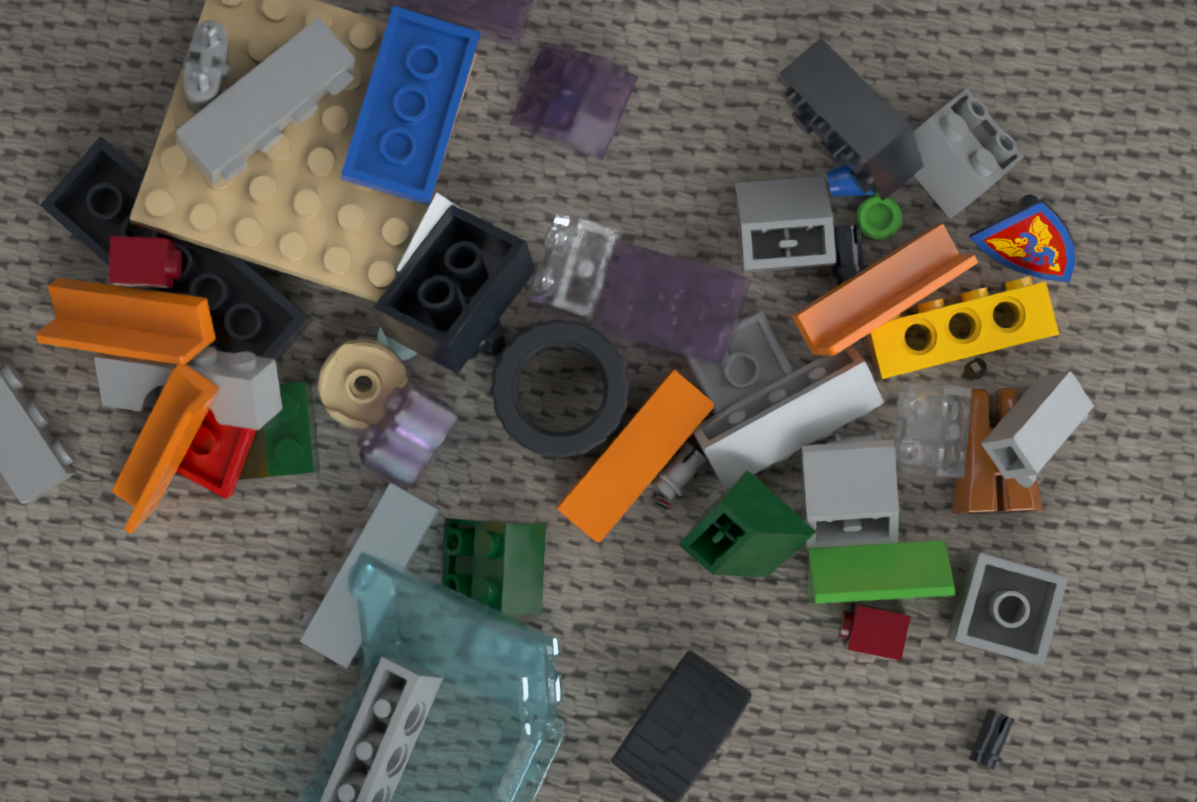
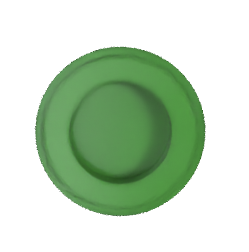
[855,195,902,241]

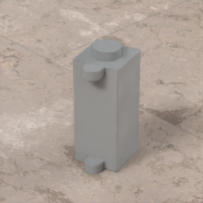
[981,370,1094,488]

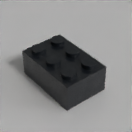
[779,38,924,202]
[373,205,535,374]

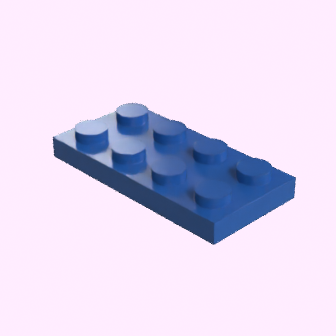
[340,5,481,206]

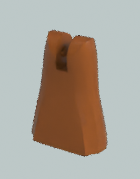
[952,388,1043,514]

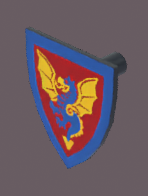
[969,195,1075,282]

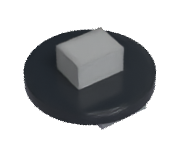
[964,357,987,379]

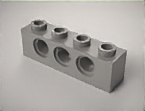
[320,657,443,802]

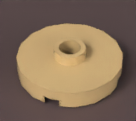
[318,338,409,430]

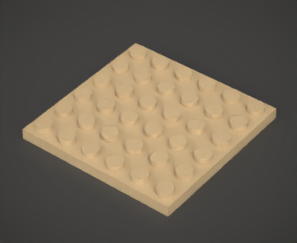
[130,0,477,302]

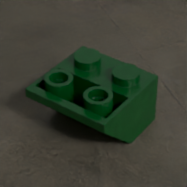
[678,470,816,578]
[441,518,546,616]

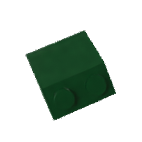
[239,381,320,480]

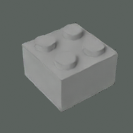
[947,550,1068,666]

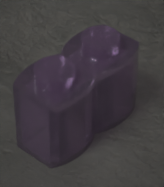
[357,380,458,491]

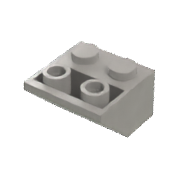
[913,89,1024,219]
[735,176,836,273]
[801,440,899,550]

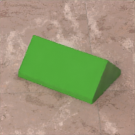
[808,540,955,604]

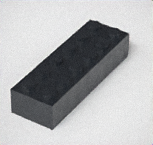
[40,136,314,363]

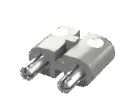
[183,20,230,114]

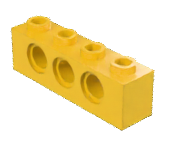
[866,276,1059,380]

